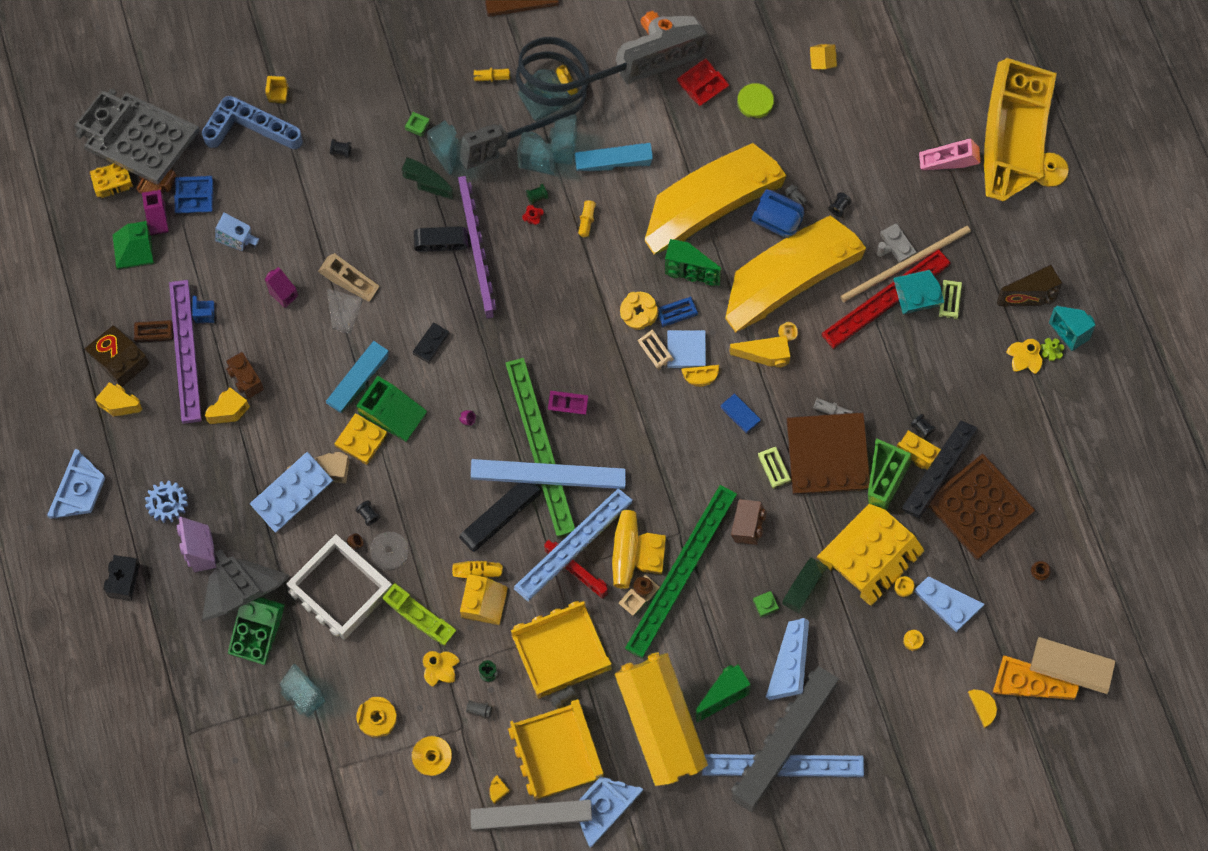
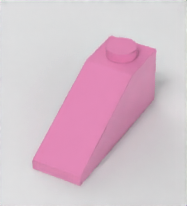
[919,138,981,170]

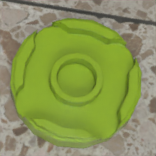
[737,83,774,118]

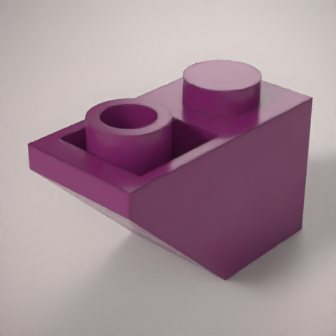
[142,190,169,235]
[265,267,298,308]

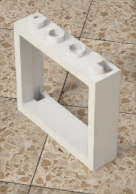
[287,534,392,640]

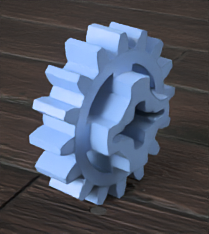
[145,481,188,523]

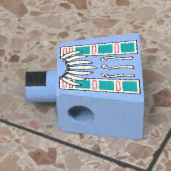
[215,213,259,251]

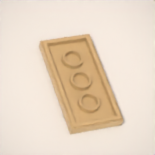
[1030,637,1115,694]

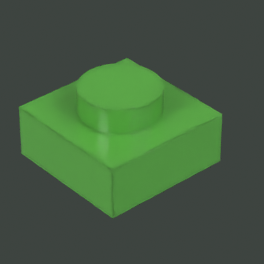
[405,112,430,137]
[753,591,779,617]

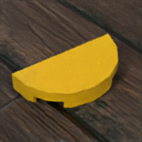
[556,64,579,96]
[681,365,719,387]
[968,690,997,729]

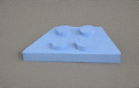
[47,449,106,519]
[579,777,643,848]

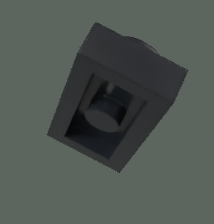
[413,322,449,364]

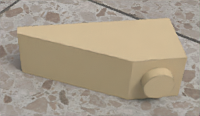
[318,253,379,302]
[287,452,350,484]

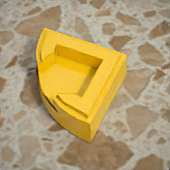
[490,775,510,804]

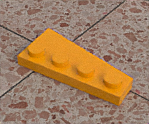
[992,655,1079,700]

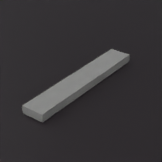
[471,800,592,831]

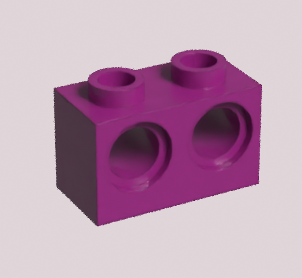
[548,391,588,415]

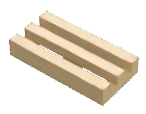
[637,330,674,370]

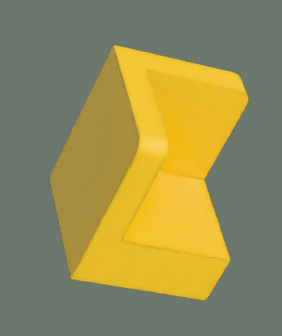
[810,44,837,69]
[265,76,288,103]

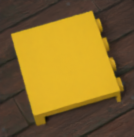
[511,601,611,699]
[508,699,604,801]

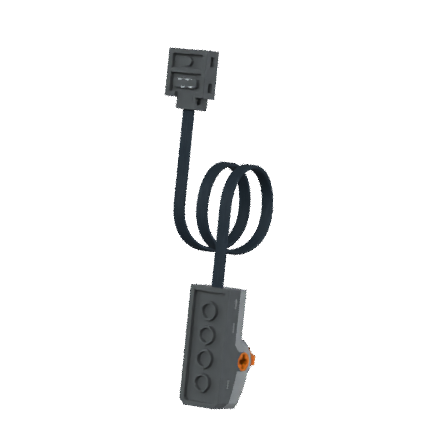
[460,11,709,170]

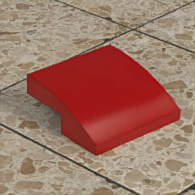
[676,58,729,106]

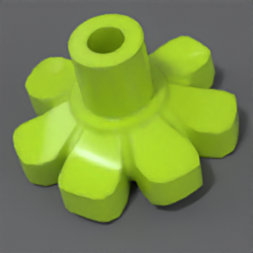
[1040,338,1064,361]

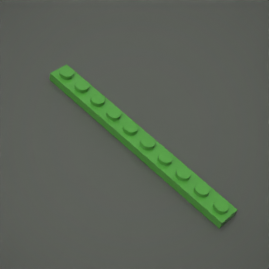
[505,358,575,538]

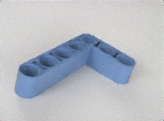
[202,96,303,149]

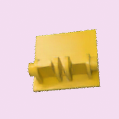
[90,163,133,198]

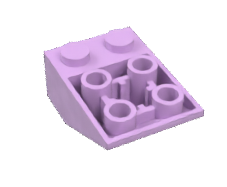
[177,517,217,572]

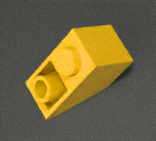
[95,382,142,417]
[205,388,250,424]

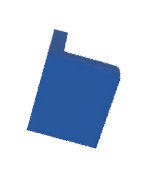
[193,296,215,323]

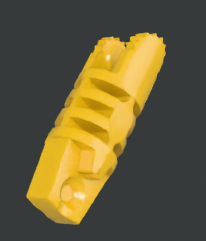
[452,561,503,578]

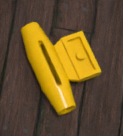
[612,510,666,589]

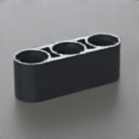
[414,226,468,252]

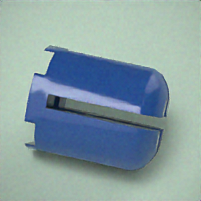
[751,189,805,238]

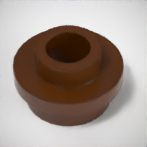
[1031,561,1051,581]
[633,577,653,596]

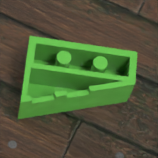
[868,438,912,510]

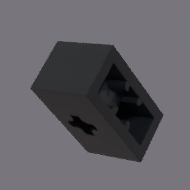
[104,555,140,601]

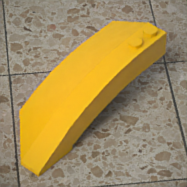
[984,58,1057,202]
[644,143,786,255]
[725,215,866,333]

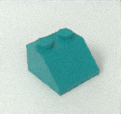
[893,270,944,315]
[1049,306,1096,351]

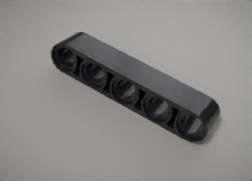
[459,483,542,552]

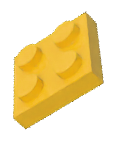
[334,413,388,465]

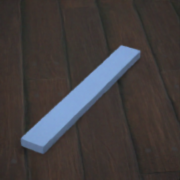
[470,459,625,489]
[514,488,633,602]
[702,754,864,777]

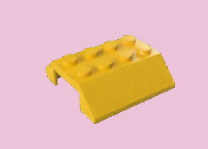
[817,503,924,606]

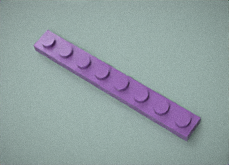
[458,176,496,318]
[169,280,202,424]

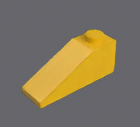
[729,336,790,367]

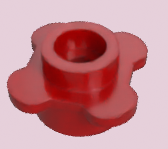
[522,205,544,225]

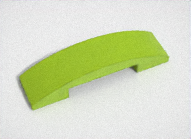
[382,583,456,646]

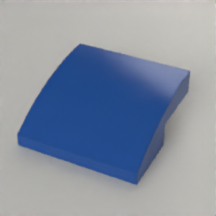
[174,176,213,213]

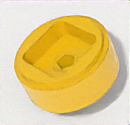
[778,322,798,342]
[894,576,915,597]
[903,630,924,651]

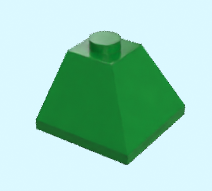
[113,221,154,269]

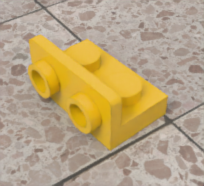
[897,430,941,470]

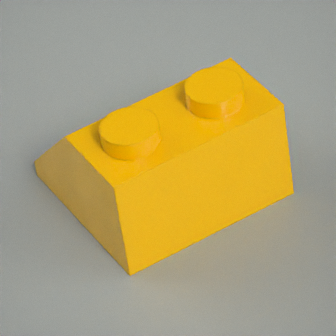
[460,574,508,625]

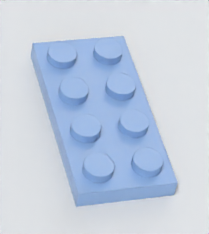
[250,452,334,533]

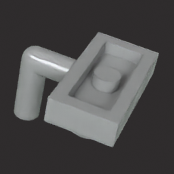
[877,223,916,263]

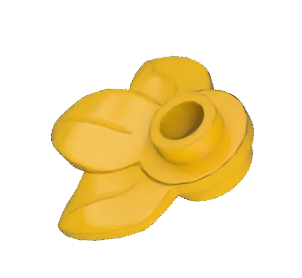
[1006,339,1042,374]
[423,651,460,687]

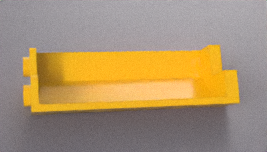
[615,652,708,786]

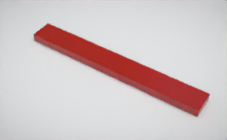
[821,249,951,349]

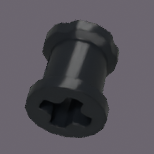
[330,139,352,158]
[828,192,852,217]
[910,414,936,439]
[355,500,380,526]

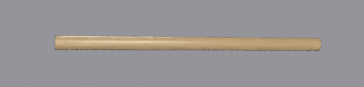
[840,226,971,302]

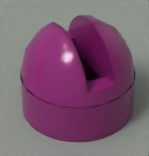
[459,410,476,426]

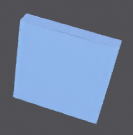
[667,331,706,368]

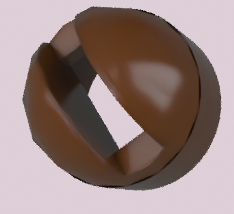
[346,533,363,550]

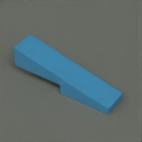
[575,143,653,171]
[326,340,389,413]

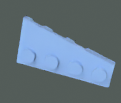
[766,618,809,700]

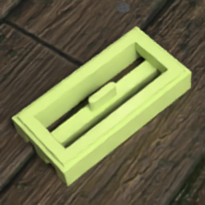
[939,280,962,319]
[758,447,791,489]

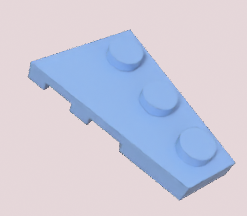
[914,576,984,632]

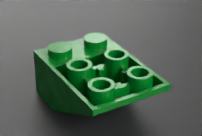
[665,239,721,286]
[356,376,427,442]
[227,597,285,665]

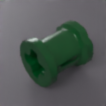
[525,183,549,205]
[479,660,497,683]

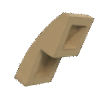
[619,575,660,616]

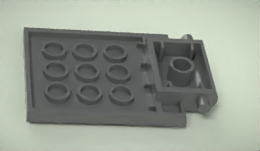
[74,88,200,185]

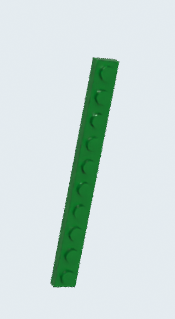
[625,485,737,659]

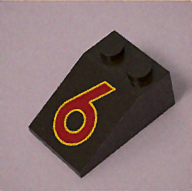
[997,265,1062,306]
[84,325,150,387]

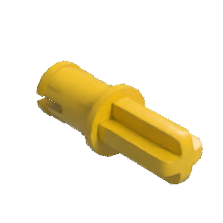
[474,68,511,82]
[578,200,596,237]

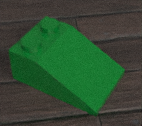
[695,664,751,723]

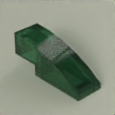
[402,157,454,200]
[782,557,828,614]

